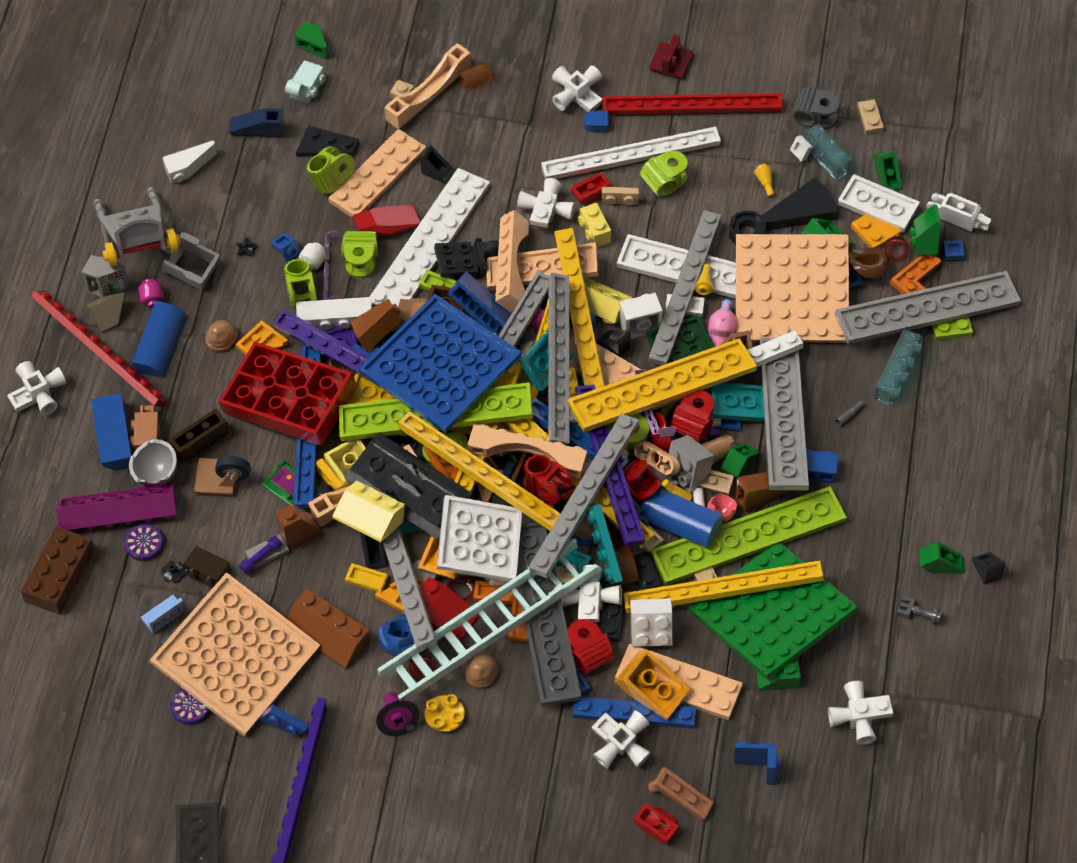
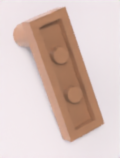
[648,767,713,820]

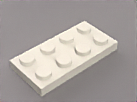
[837,174,920,233]

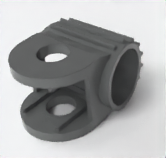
[792,87,839,129]

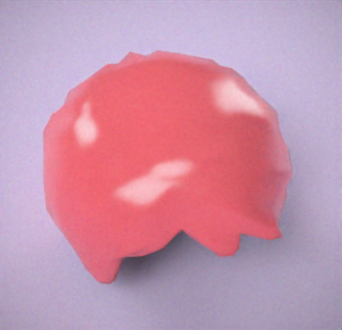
[707,493,737,522]

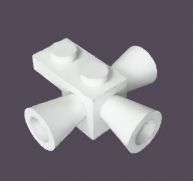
[552,66,603,112]
[517,178,575,228]
[7,361,67,415]
[561,565,622,622]
[828,681,893,745]
[592,710,651,769]

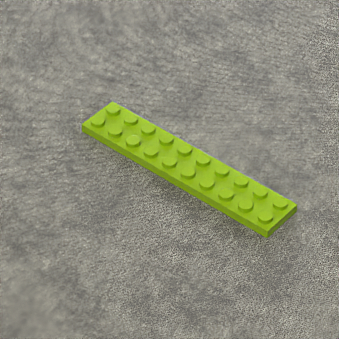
[339,382,533,441]
[651,486,847,585]

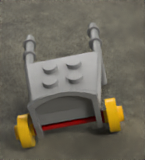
[93,187,181,267]

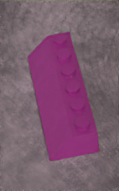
[56,483,177,532]

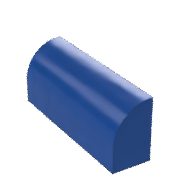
[447,271,512,336]
[132,301,186,378]
[91,393,133,470]
[641,488,723,548]

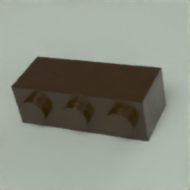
[168,408,229,464]

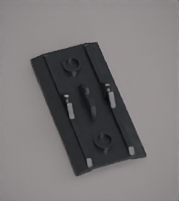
[344,433,472,540]

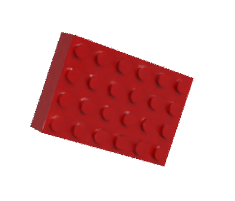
[218,341,357,446]

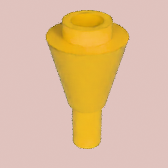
[754,164,775,197]
[694,264,713,295]
[662,479,692,501]

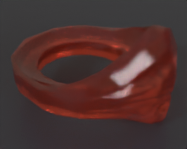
[885,234,909,262]
[447,575,475,602]
[407,656,437,681]

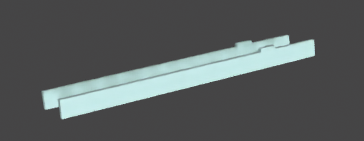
[377,538,598,700]

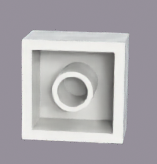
[619,293,662,339]
[631,599,672,647]

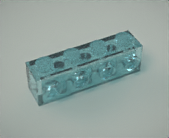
[874,329,922,406]

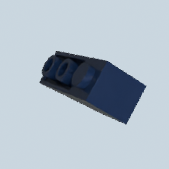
[229,108,284,136]

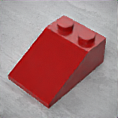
[420,577,480,642]

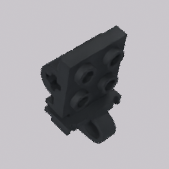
[434,238,499,281]

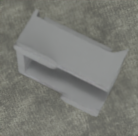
[162,232,220,291]

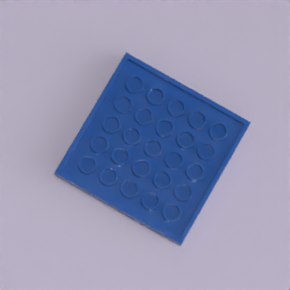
[359,294,522,433]

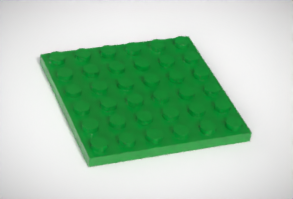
[689,543,858,680]

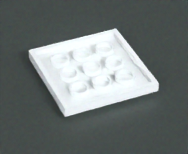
[437,495,522,582]

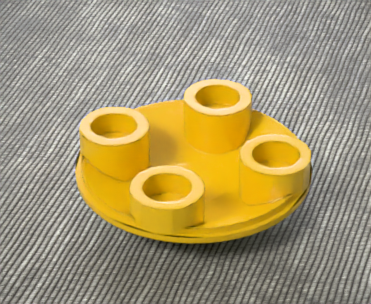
[424,694,465,732]

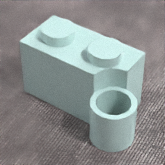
[285,60,326,104]

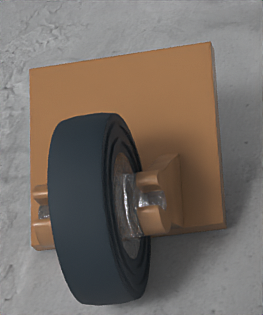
[194,456,251,495]

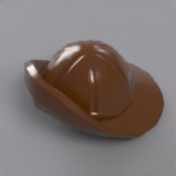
[848,247,888,278]

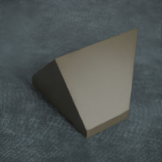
[86,292,125,333]

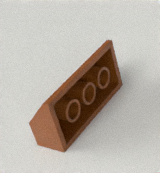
[287,588,371,670]

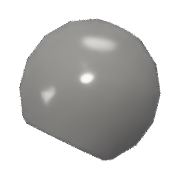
[129,439,178,486]

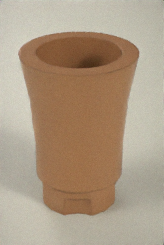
[700,435,736,465]

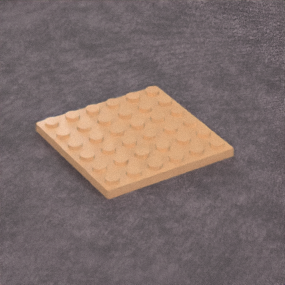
[736,234,849,343]
[150,572,320,736]

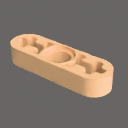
[634,441,680,475]

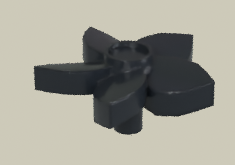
[236,238,258,256]

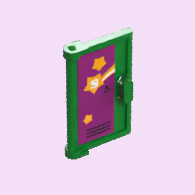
[261,460,318,512]

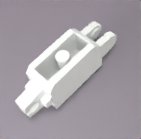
[926,193,991,232]

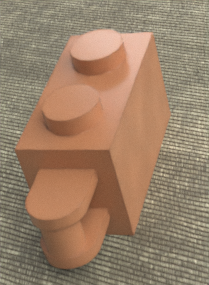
[130,405,160,451]

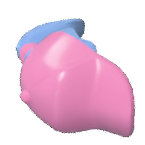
[708,299,737,347]

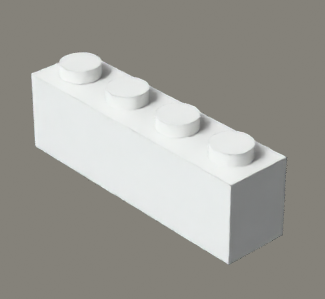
[296,297,372,330]

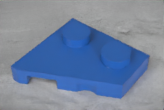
[258,705,308,736]

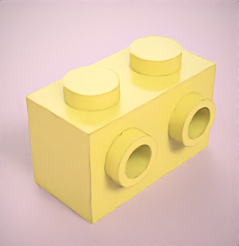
[578,203,611,248]

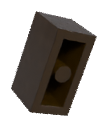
[184,546,231,588]

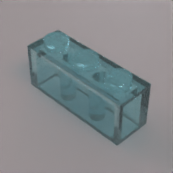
[804,123,852,180]

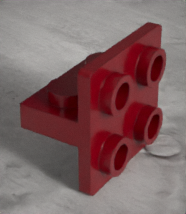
[649,34,693,79]

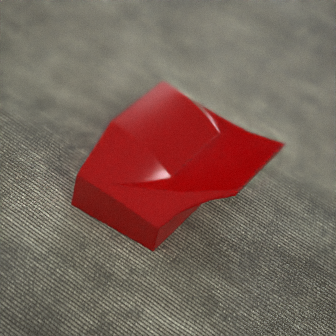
[571,172,611,205]
[633,803,679,845]

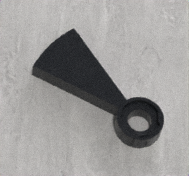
[729,177,838,245]

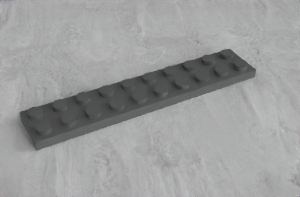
[516,522,581,707]

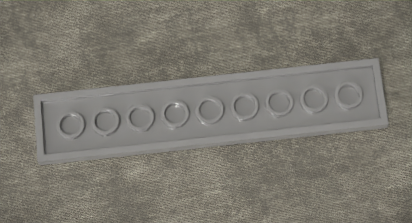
[834,271,1021,344]
[759,338,809,490]

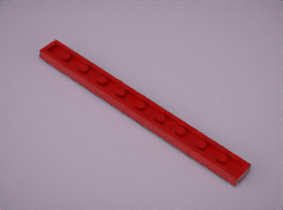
[603,93,782,115]
[31,290,168,407]

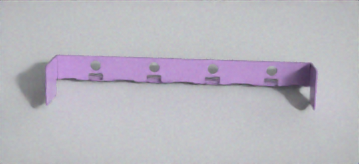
[323,230,342,300]
[634,369,676,437]

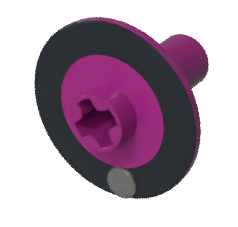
[376,692,420,736]

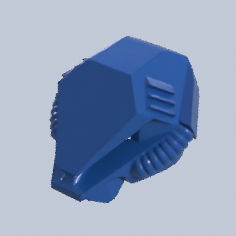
[378,614,415,656]

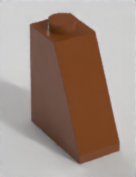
[350,299,401,352]
[735,472,786,513]
[275,504,323,549]

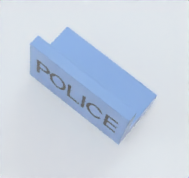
[141,595,185,634]

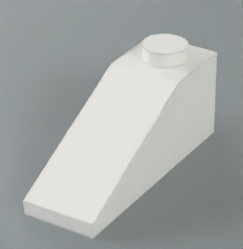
[162,140,217,184]

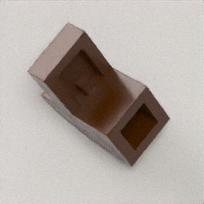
[613,545,639,585]

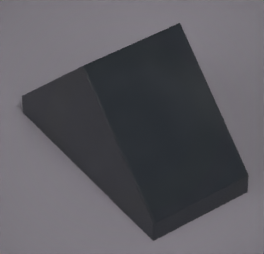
[420,145,454,183]
[596,330,631,357]
[360,532,386,569]
[972,552,1005,584]

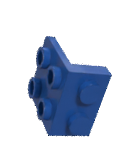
[734,742,780,785]

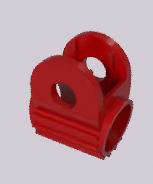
[671,390,714,442]
[524,454,574,504]
[623,460,662,501]
[568,619,614,674]

